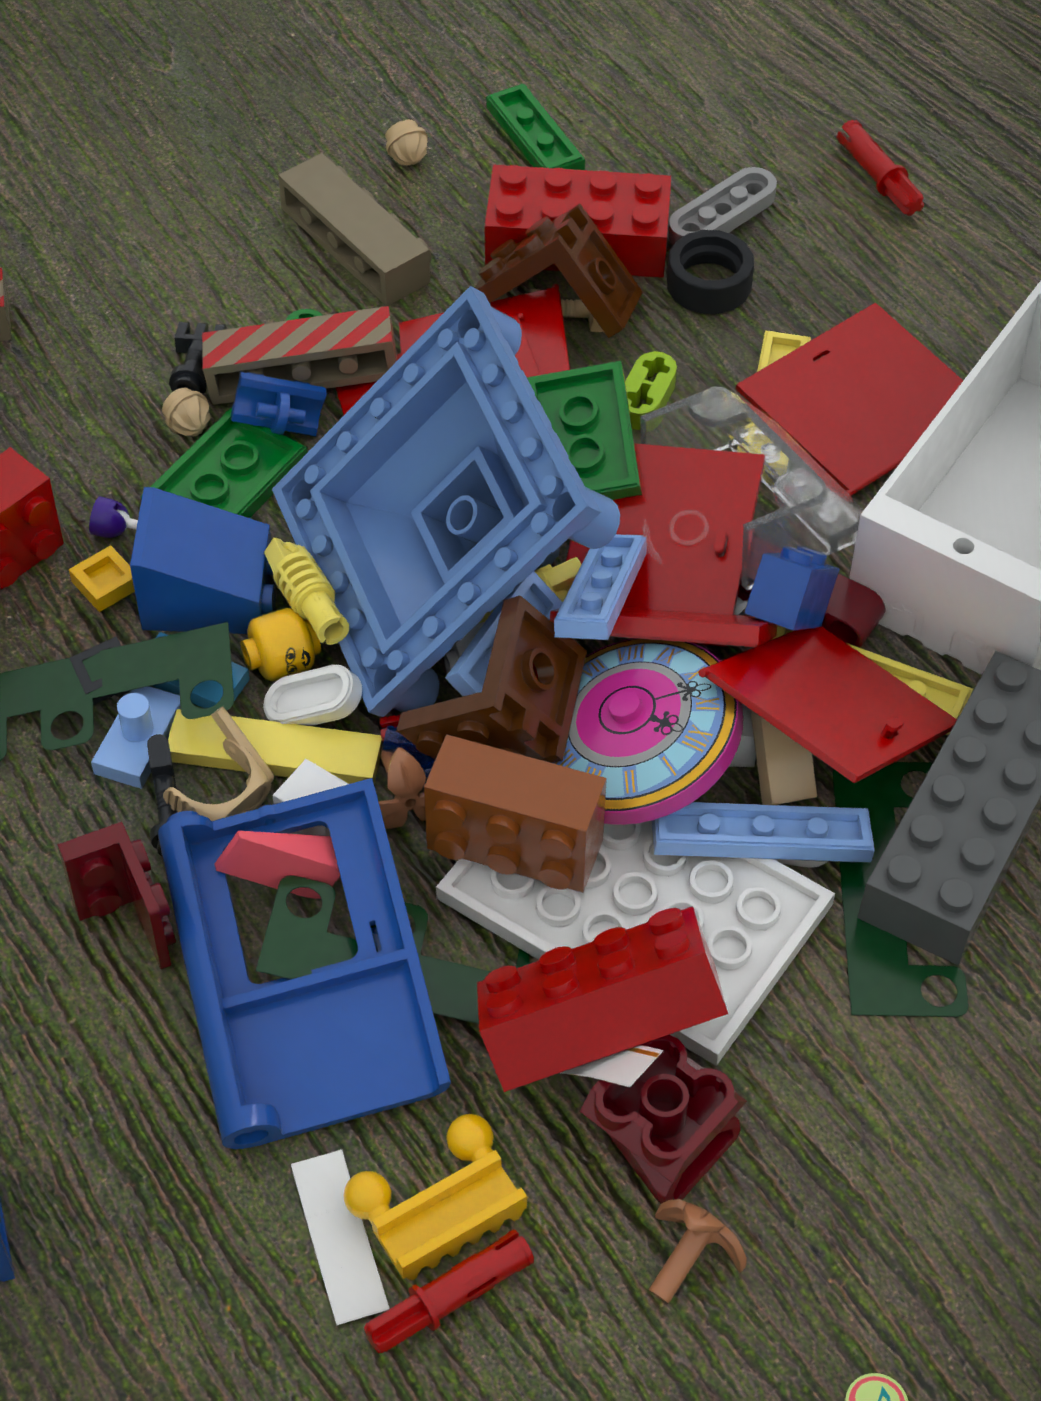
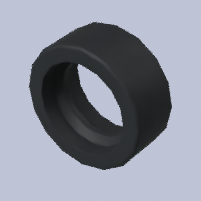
[667,230,754,314]

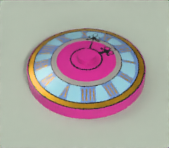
[553,638,744,825]

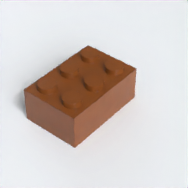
[424,734,607,893]

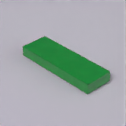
[486,83,585,170]

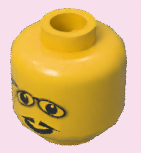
[240,608,321,681]

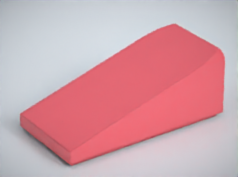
[214,831,340,899]

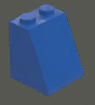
[130,487,276,634]

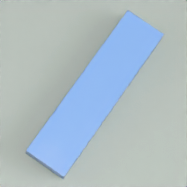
[554,534,647,640]
[652,802,875,863]

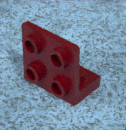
[57,821,176,969]

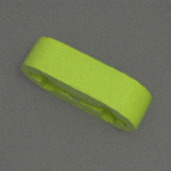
[625,351,677,430]

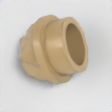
[385,120,428,166]
[162,388,212,437]

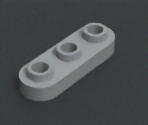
[668,167,777,245]

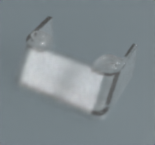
[640,387,864,591]

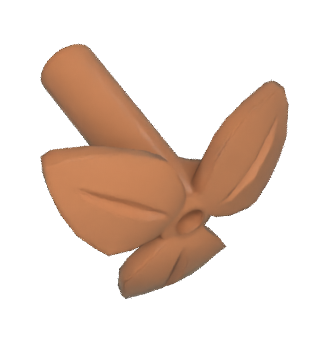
[379,746,426,829]
[649,1199,746,1304]

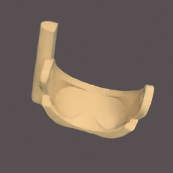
[163,706,274,821]

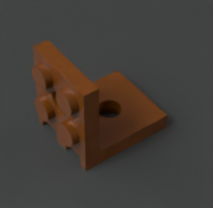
[475,204,643,338]
[397,595,587,763]

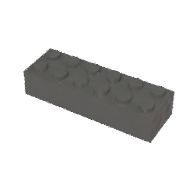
[857,651,1041,966]

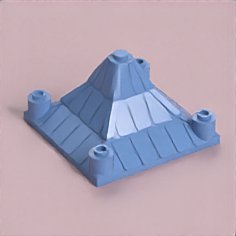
[272,286,620,717]

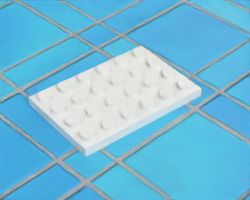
[436,821,835,1066]

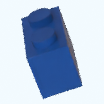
[744,546,840,630]

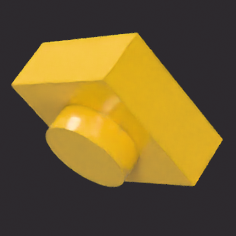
[69,545,135,612]

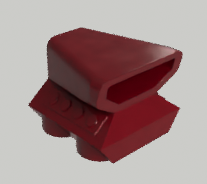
[580,1034,747,1204]

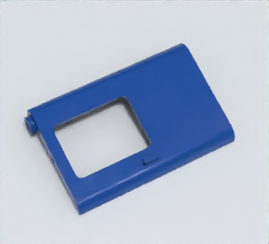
[158,778,451,1149]

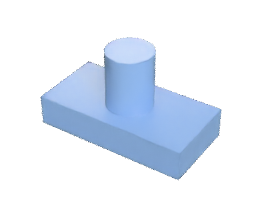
[91,686,181,789]

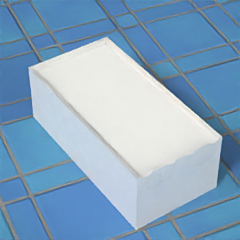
[849,281,1041,675]

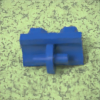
[231,372,327,436]

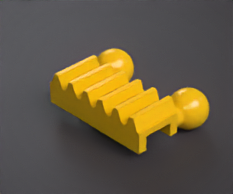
[344,1114,527,1281]

